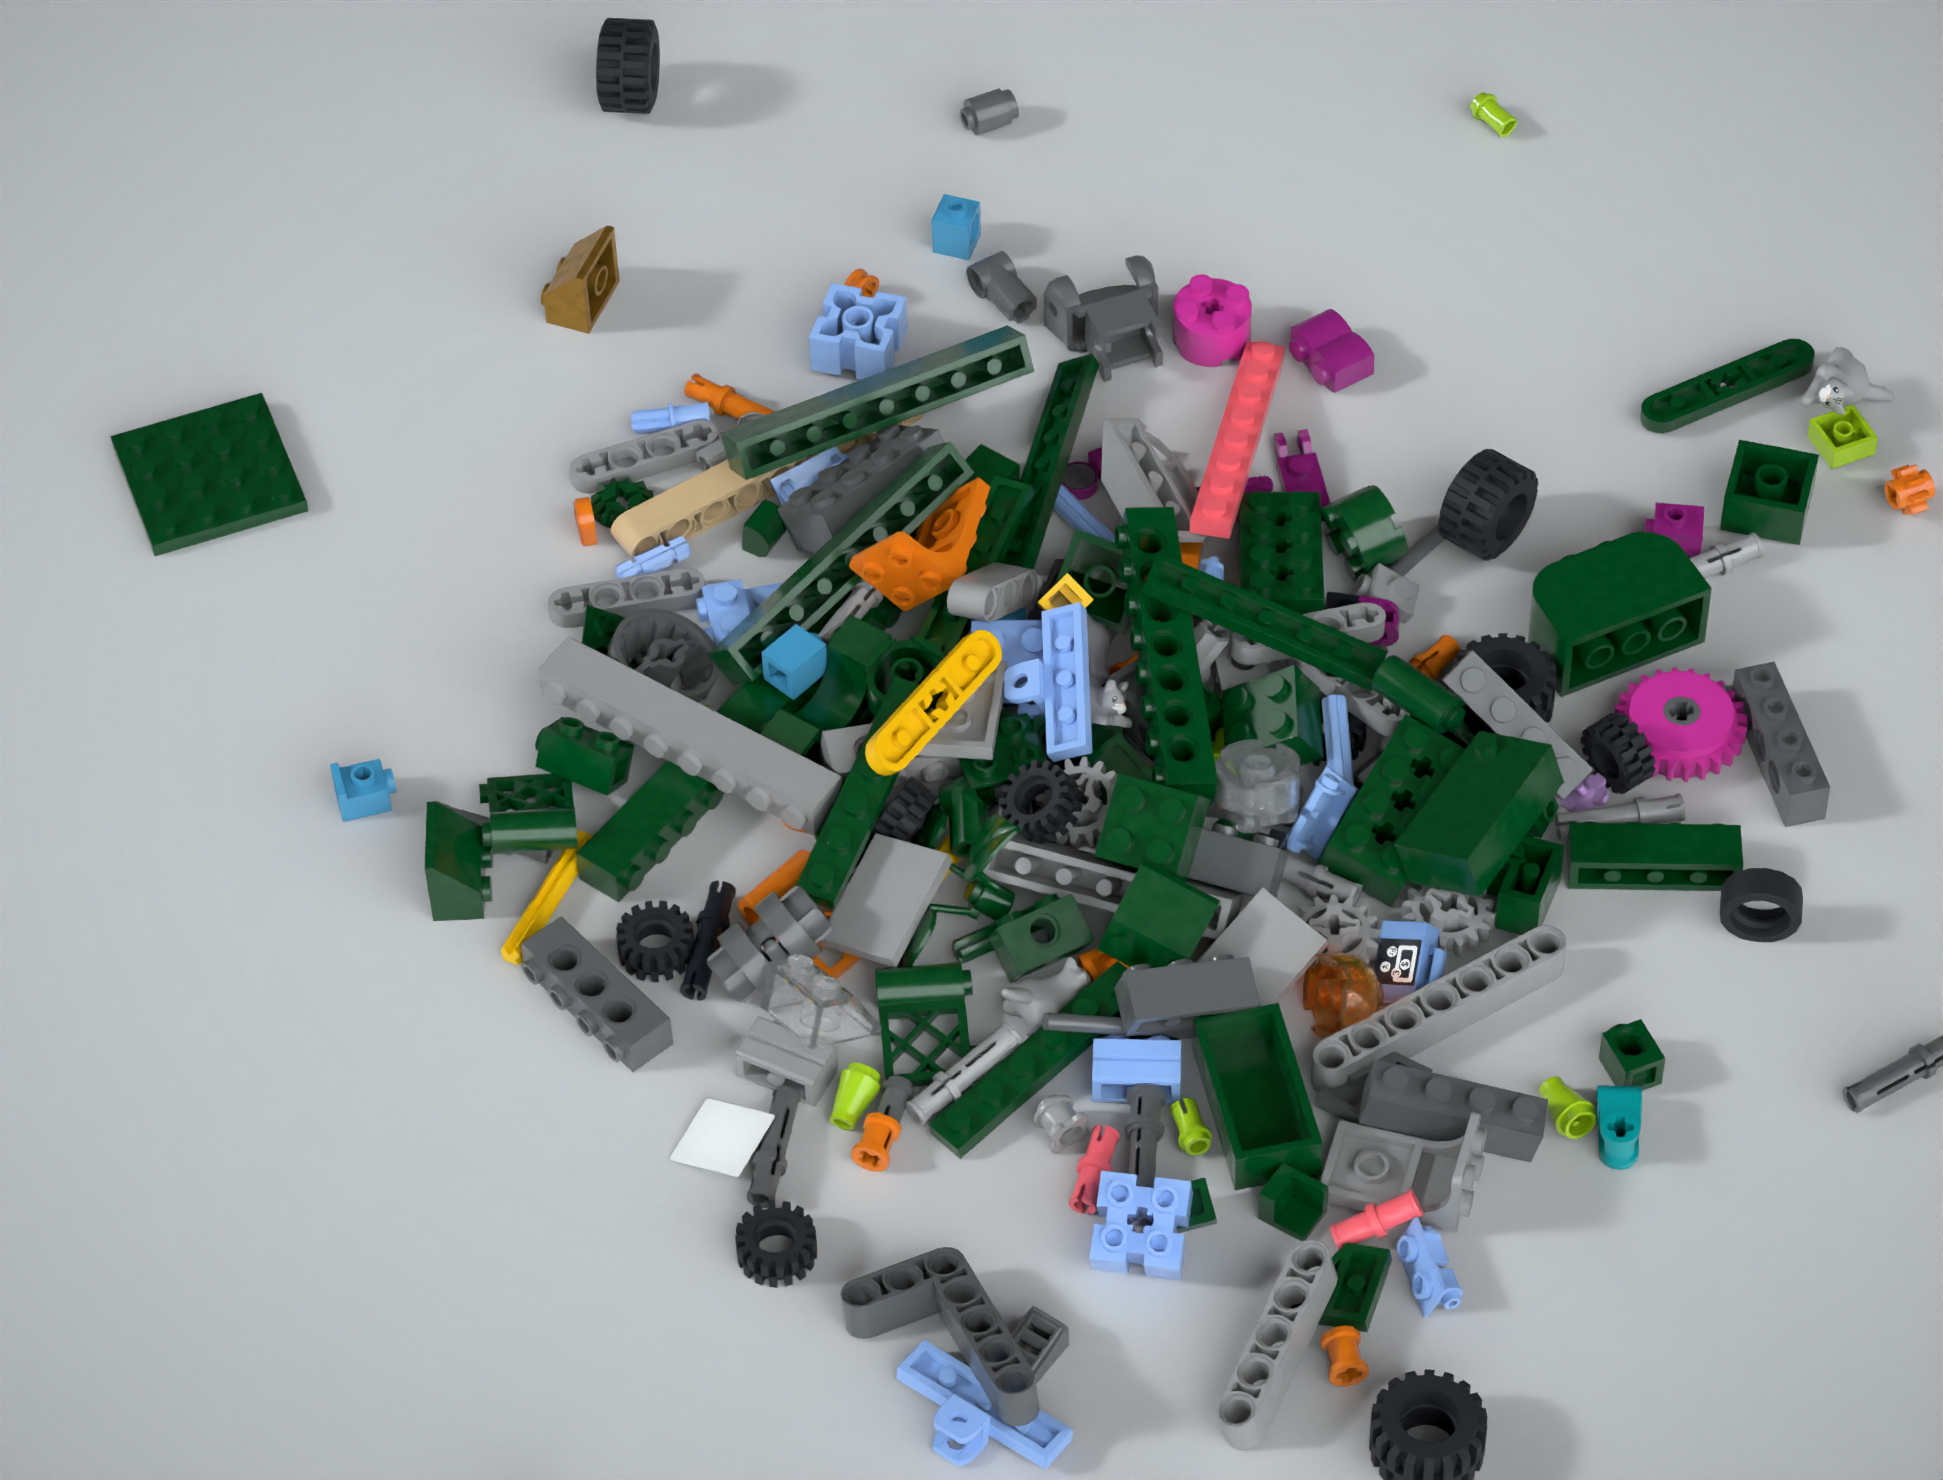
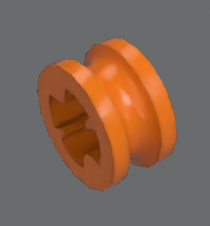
[844,268,879,298]

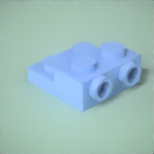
[696,579,782,646]

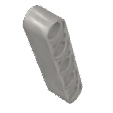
[1216,1239,1338,1450]

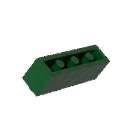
[1567,821,1743,891]

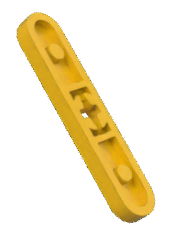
[865,630,1002,776]

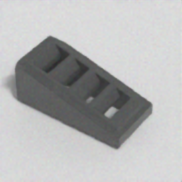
[1011,1306,1069,1384]

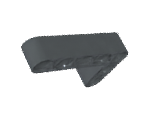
[840,1247,1040,1426]

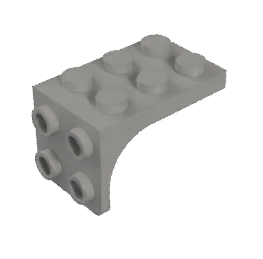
[1320,1112,1487,1233]

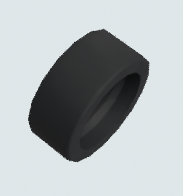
[1719,868,1803,942]

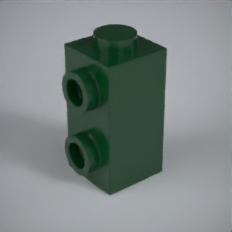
[535,717,634,796]

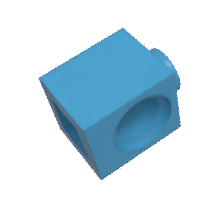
[932,194,981,260]

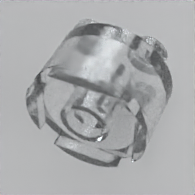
[1215,739,1300,833]

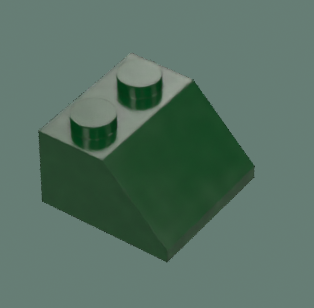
[1055,529,1132,634]
[425,801,493,921]
[1097,860,1220,968]

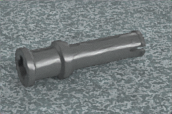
[1124,1084,1166,1188]

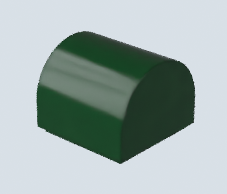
[742,499,787,557]

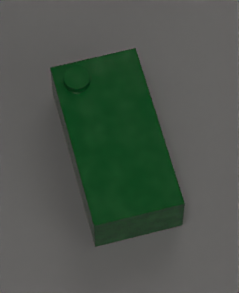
[1395,731,1564,897]

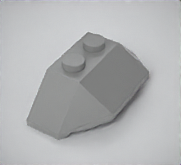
[1101,418,1207,542]

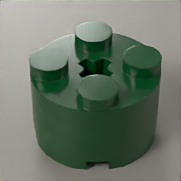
[1321,485,1408,581]
[866,636,945,717]

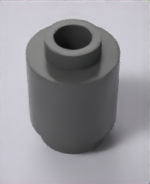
[960,88,1019,135]

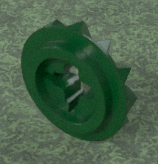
[591,476,654,528]

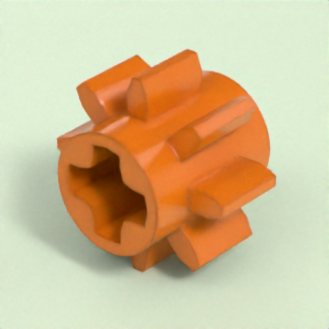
[1884,464,1935,515]

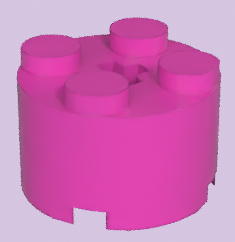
[1173,274,1252,367]

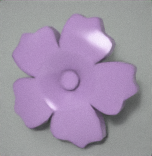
[1560,773,1609,812]

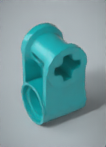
[1596,1085,1642,1170]

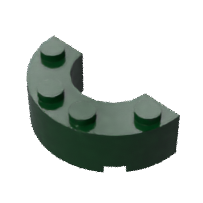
[758,615,892,766]

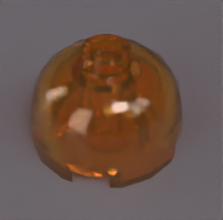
[1303,953,1384,1039]

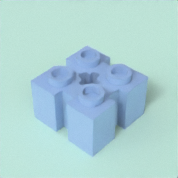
[809,283,908,380]
[1089,1170,1193,1280]

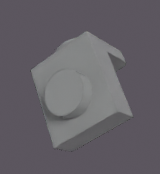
[1351,563,1420,624]

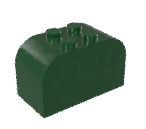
[1528,532,1712,697]

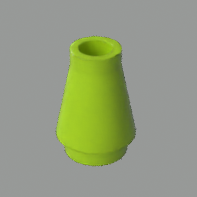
[829,1062,881,1131]
[1539,1076,1596,1139]

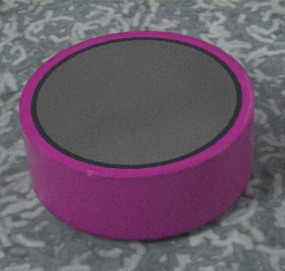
[1061,461,1098,500]

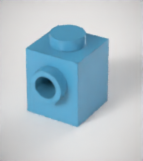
[761,624,827,700]

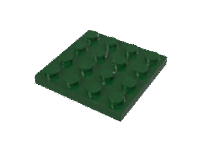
[110,393,308,556]

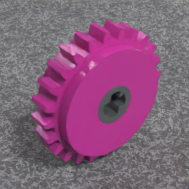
[1615,667,1747,782]

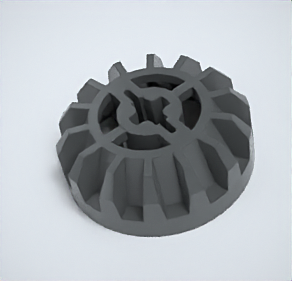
[606,609,720,703]

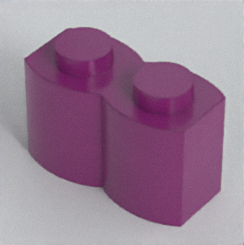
[1289,309,1375,393]

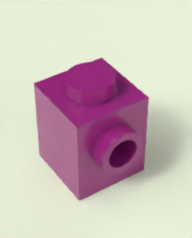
[1645,502,1704,558]

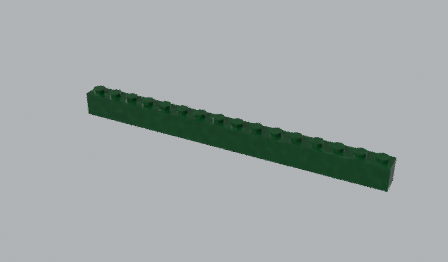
[576,444,1020,903]

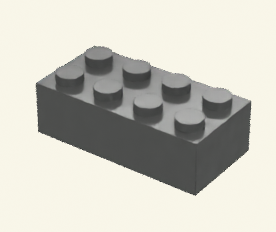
[777,424,945,553]

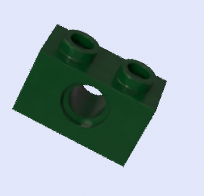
[988,893,1095,983]

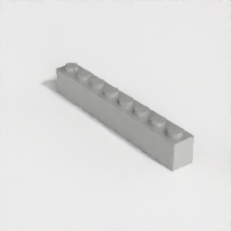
[538,636,843,836]

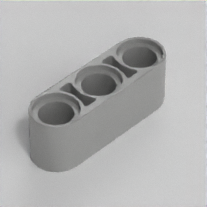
[947,562,1038,622]

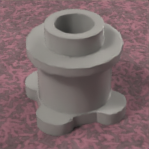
[1033,1095,1089,1154]

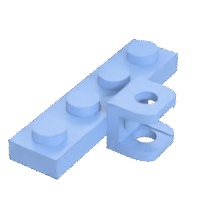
[1004,602,1092,762]
[896,1340,1073,1470]

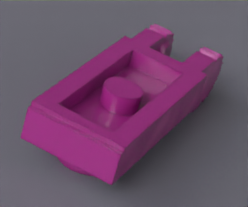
[1273,429,1330,521]

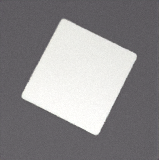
[670,1098,775,1177]

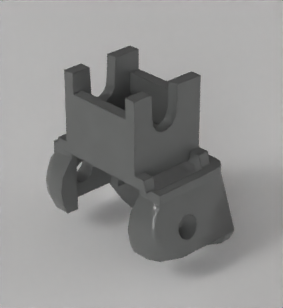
[1044,255,1163,382]

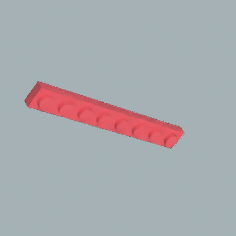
[1189,341,1285,539]

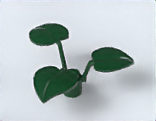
[894,807,1021,968]

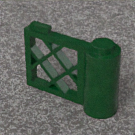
[1371,655,1476,747]
[479,773,578,855]
[875,962,978,1087]

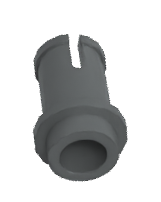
[876,1075,914,1124]

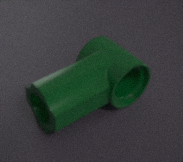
[938,776,995,859]

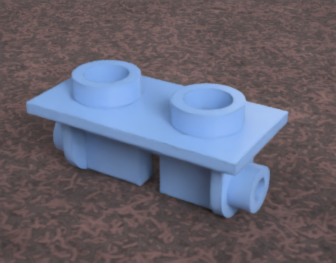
[769,446,848,505]
[1287,766,1359,860]
[1396,1217,1463,1317]

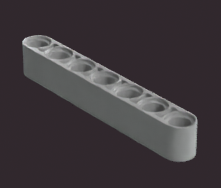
[1311,925,1566,1092]

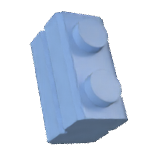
[1092,1034,1181,1104]

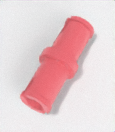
[1069,1125,1120,1215]
[1330,1189,1423,1249]

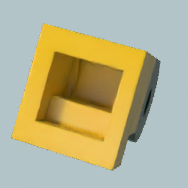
[1038,573,1094,611]

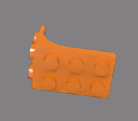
[849,477,990,612]

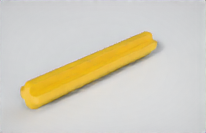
[501,830,593,965]

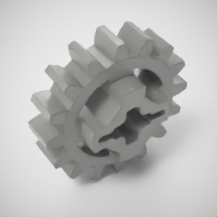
[1034,757,1117,849]
[1402,884,1495,958]
[1299,894,1381,981]

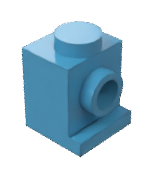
[330,759,397,822]

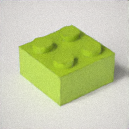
[1807,404,1878,470]

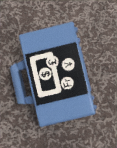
[1368,920,1447,1006]

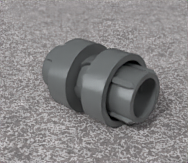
[707,886,833,1003]

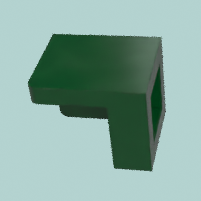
[1258,1162,1328,1241]

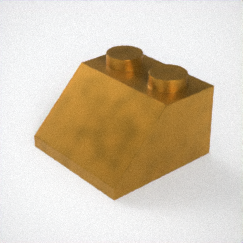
[541,225,620,334]

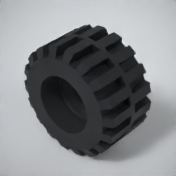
[596,18,660,114]
[1438,448,1538,561]
[1452,633,1557,735]
[1369,1369,1488,1480]

